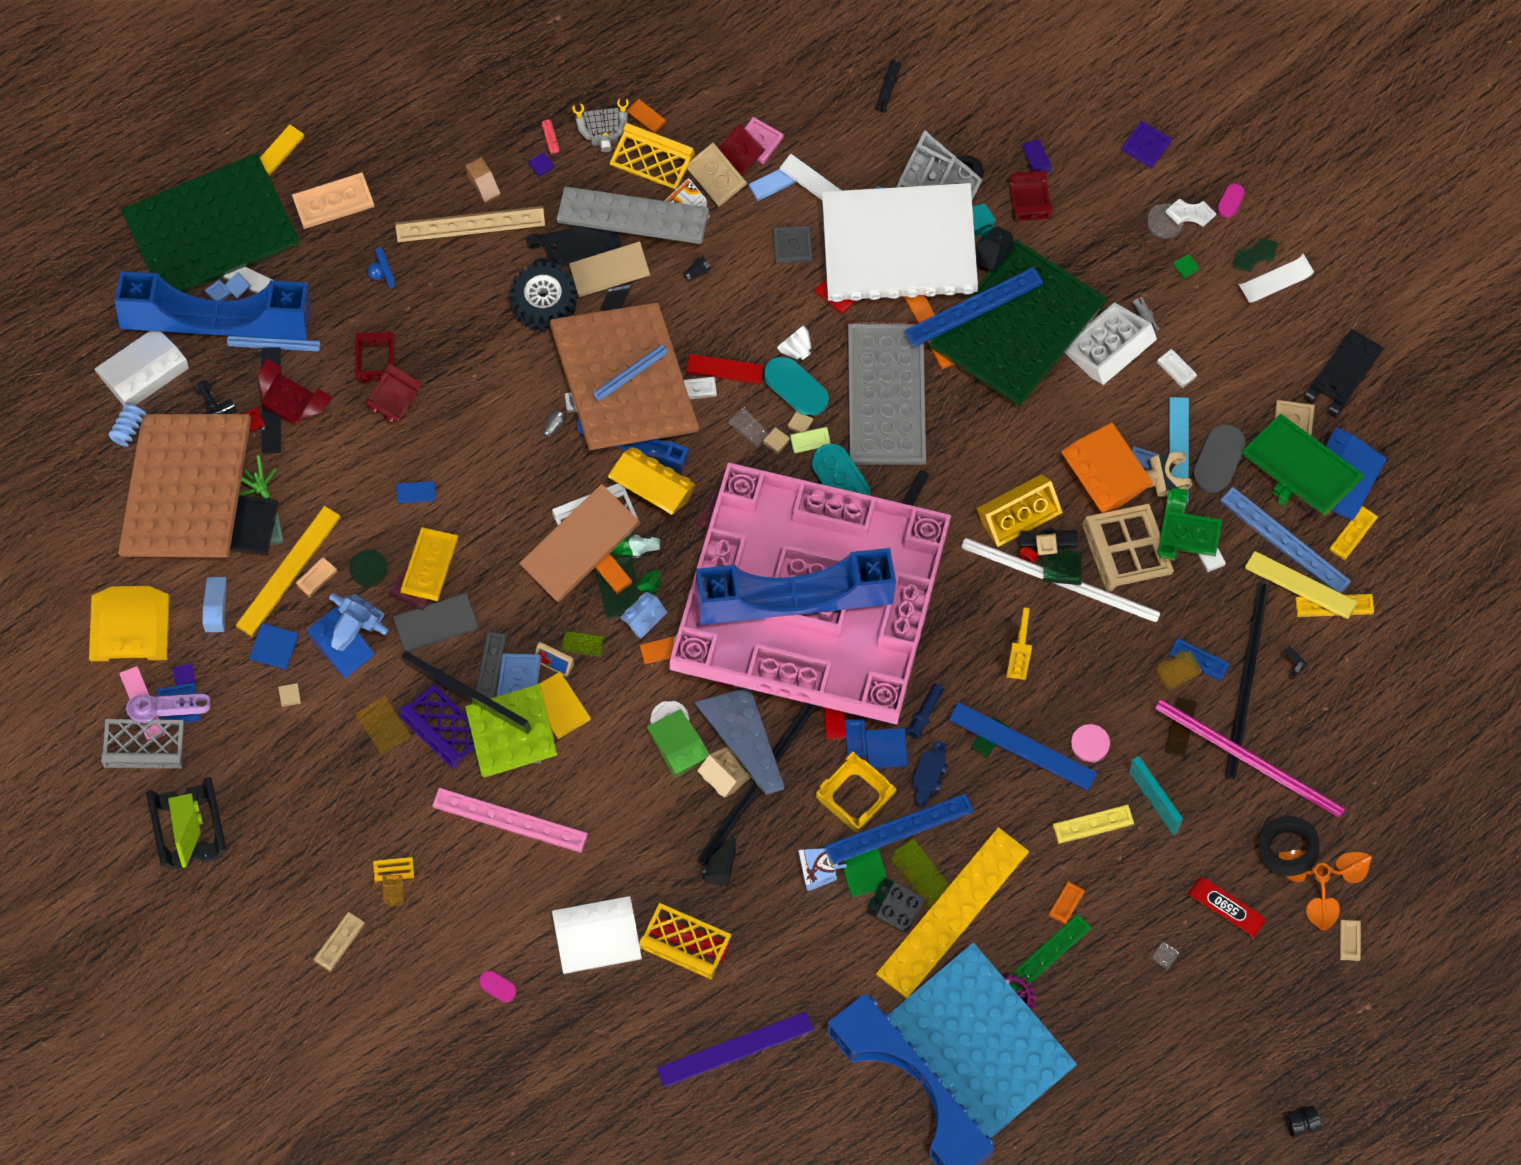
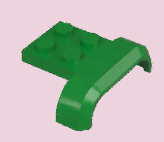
[1157,488,1222,561]

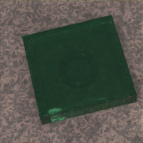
[1042,549,1082,585]

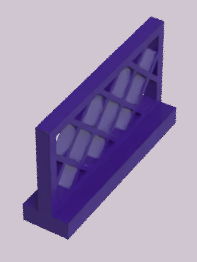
[400,684,475,769]

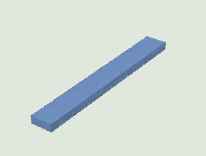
[1220,487,1351,593]

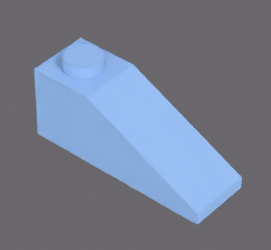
[203,577,227,632]

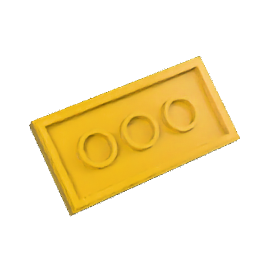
[401,527,458,601]

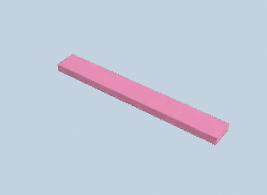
[433,788,588,853]

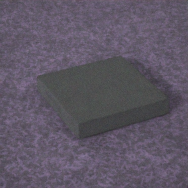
[773,226,813,264]

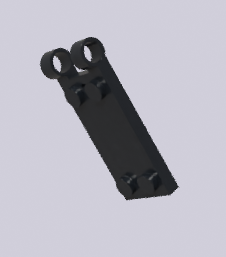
[526,226,622,268]
[1304,329,1384,417]

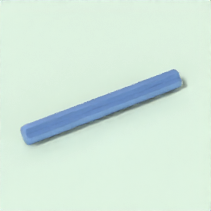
[227,336,320,352]
[593,345,668,401]

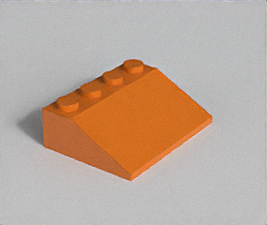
[1062,423,1154,513]

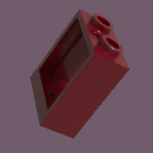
[355,332,395,383]

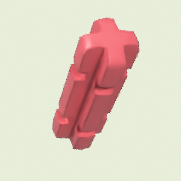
[542,119,559,154]

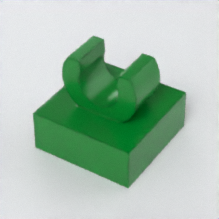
[1273,483,1293,507]
[636,569,662,595]

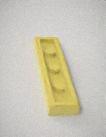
[1053,805,1134,844]

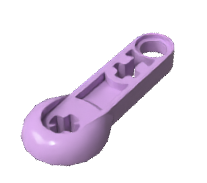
[126,694,211,723]

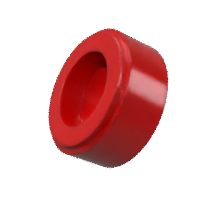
[1019,547,1038,563]

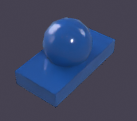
[367,248,395,289]

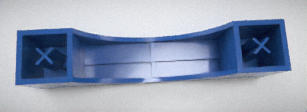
[115,271,311,340]
[695,548,896,625]
[827,993,994,1165]

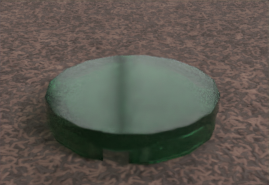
[349,550,388,587]

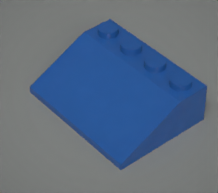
[1326,427,1387,521]

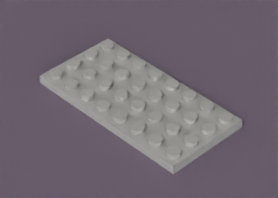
[848,324,926,465]

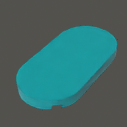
[764,357,829,416]
[812,444,871,496]

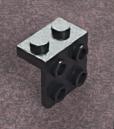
[866,877,924,932]

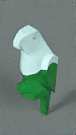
[610,535,660,558]

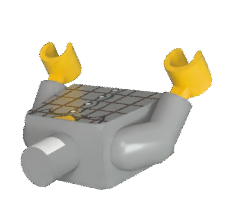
[572,99,629,152]

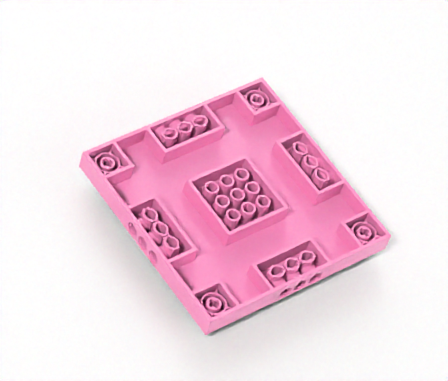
[670,463,951,724]

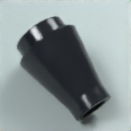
[683,257,712,282]

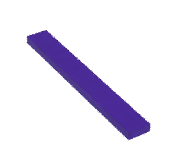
[657,1012,814,1088]

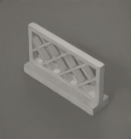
[101,719,184,769]

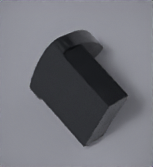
[1284,646,1309,679]

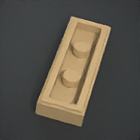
[314,912,365,972]

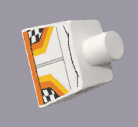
[665,179,710,220]

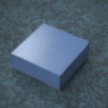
[225,272,252,299]
[205,279,232,301]

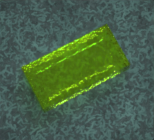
[562,631,604,657]

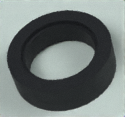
[1260,816,1319,876]

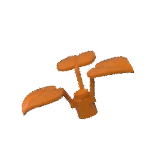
[1279,850,1371,931]

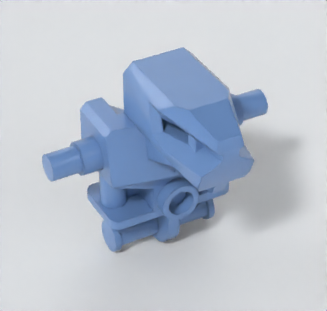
[329,592,389,651]

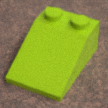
[168,793,203,868]

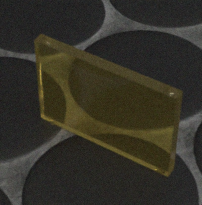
[356,697,411,755]

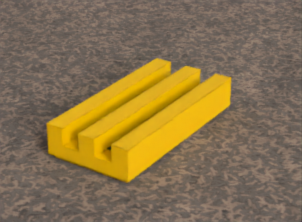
[373,857,414,882]

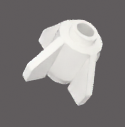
[777,325,812,360]

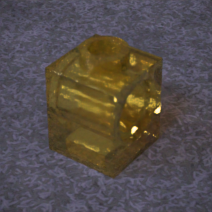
[383,875,404,906]

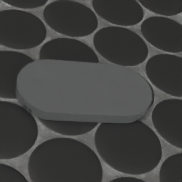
[1193,425,1245,494]

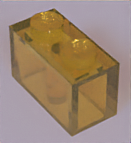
[1156,650,1202,692]

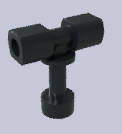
[194,380,237,414]

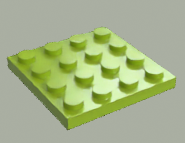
[465,684,558,778]

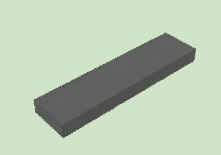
[473,632,507,704]

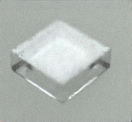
[1152,942,1180,970]

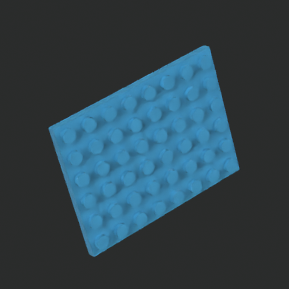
[888,943,1077,1138]

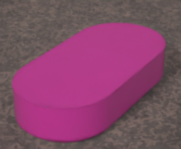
[1218,184,1245,218]
[479,971,516,1003]

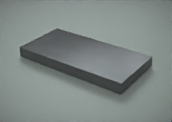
[393,593,478,652]

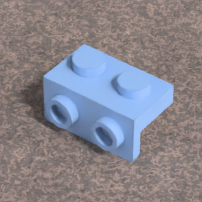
[620,592,668,638]

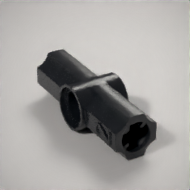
[1019,528,1078,548]

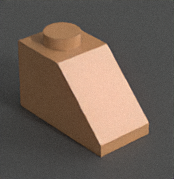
[466,157,501,204]

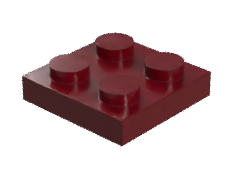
[718,124,766,176]

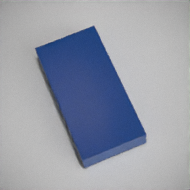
[396,481,436,504]
[845,719,867,758]

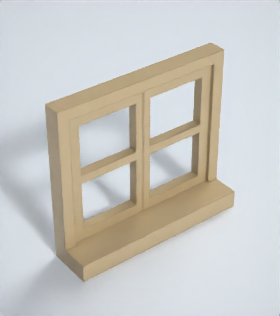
[1082,504,1174,592]

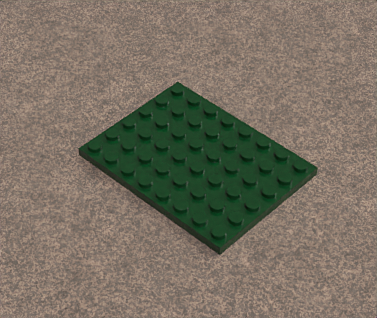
[121,153,301,293]
[929,239,1107,407]

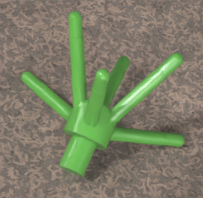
[239,455,276,499]

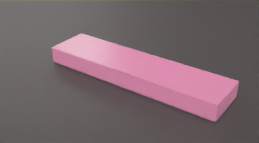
[119,666,166,742]

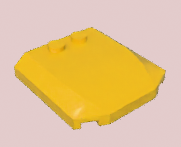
[89,586,170,661]

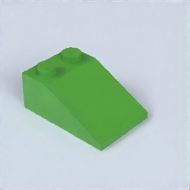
[646,709,709,778]

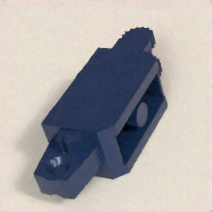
[912,741,948,808]

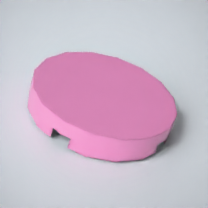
[1071,724,1110,763]

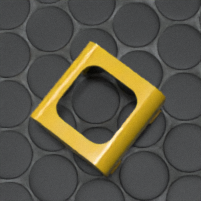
[816,751,897,833]

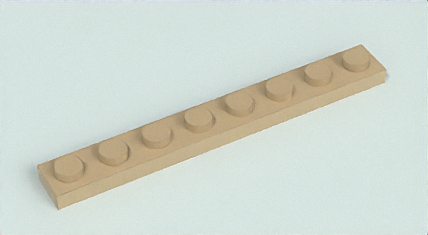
[395,206,545,242]

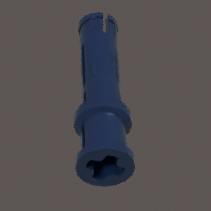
[905,683,944,739]

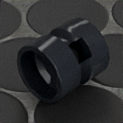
[1285,1105,1321,1138]

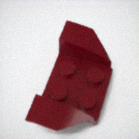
[258,359,333,425]

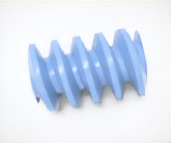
[109,405,146,447]

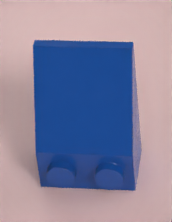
[307,607,375,679]

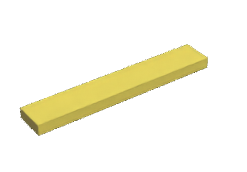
[1245,551,1357,619]

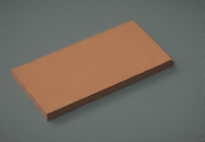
[519,484,641,603]

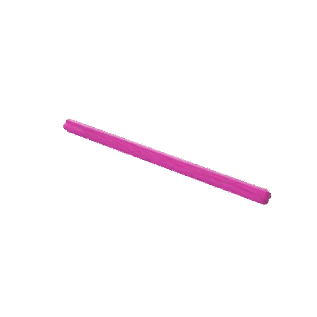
[1156,699,1345,817]

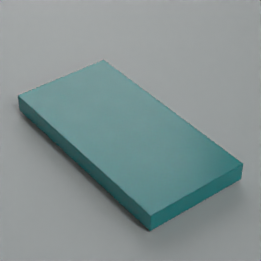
[1129,756,1183,835]

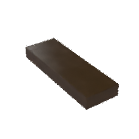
[1165,697,1197,757]

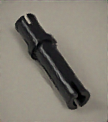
[875,59,902,112]

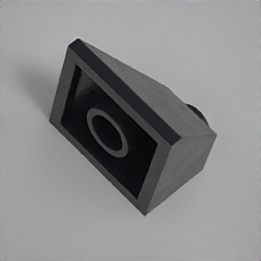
[975,226,1016,272]
[702,837,736,887]

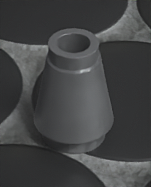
[541,409,567,438]

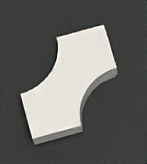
[1165,199,1217,227]

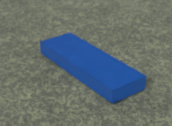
[1169,638,1230,682]

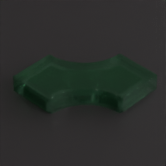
[1233,238,1278,273]

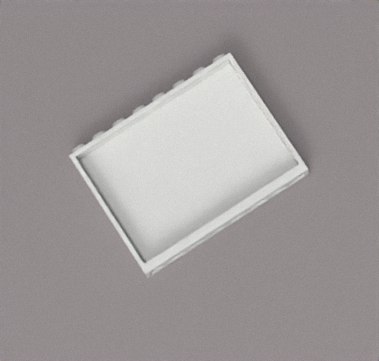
[822,183,978,302]

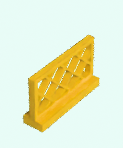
[609,123,695,190]
[1007,608,1032,680]
[639,903,732,980]

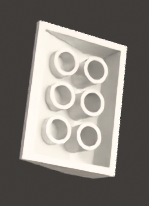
[1065,302,1157,385]
[95,331,189,406]
[552,896,642,974]

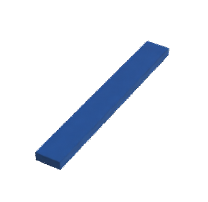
[904,267,1043,348]
[949,702,1097,791]
[824,794,974,865]

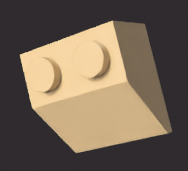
[698,747,752,798]

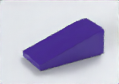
[1022,139,1051,173]

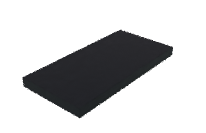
[230,495,279,556]

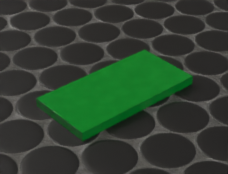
[1241,414,1364,516]

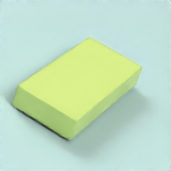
[790,427,831,453]

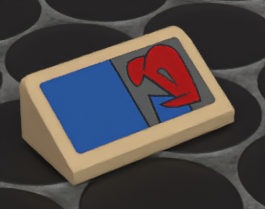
[535,642,574,676]

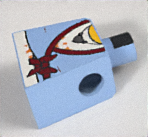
[798,849,847,891]

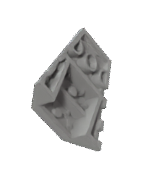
[896,130,982,200]

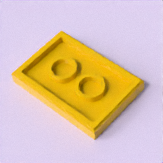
[540,672,591,739]

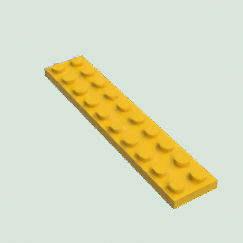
[876,827,1029,1000]

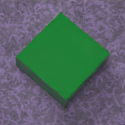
[1173,254,1199,280]

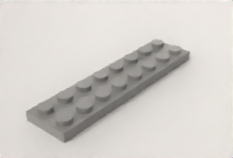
[557,187,709,244]

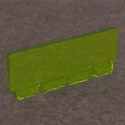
[891,839,950,910]

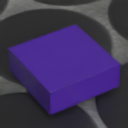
[528,152,554,178]
[173,664,196,685]

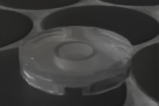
[1147,203,1184,239]

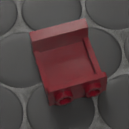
[1009,170,1053,222]
[366,364,423,423]

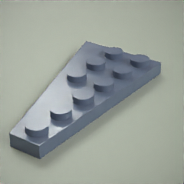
[694,688,784,795]

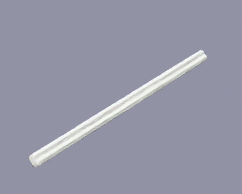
[962,538,1160,622]

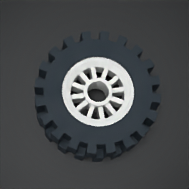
[510,262,577,333]

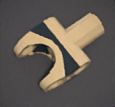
[1146,452,1192,497]

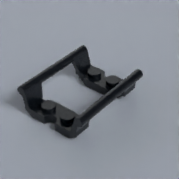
[146,777,227,869]

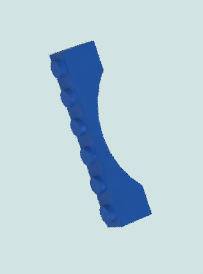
[577,419,689,473]

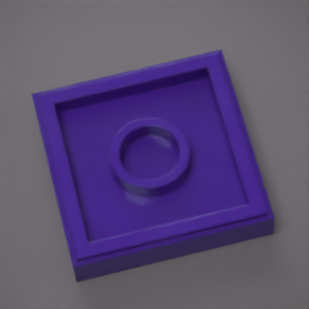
[1121,121,1172,168]

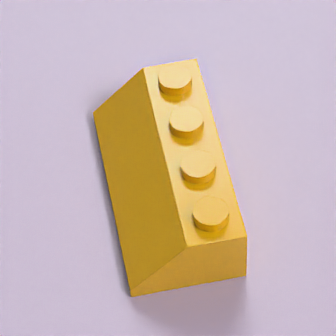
[608,447,696,515]
[976,474,1063,547]

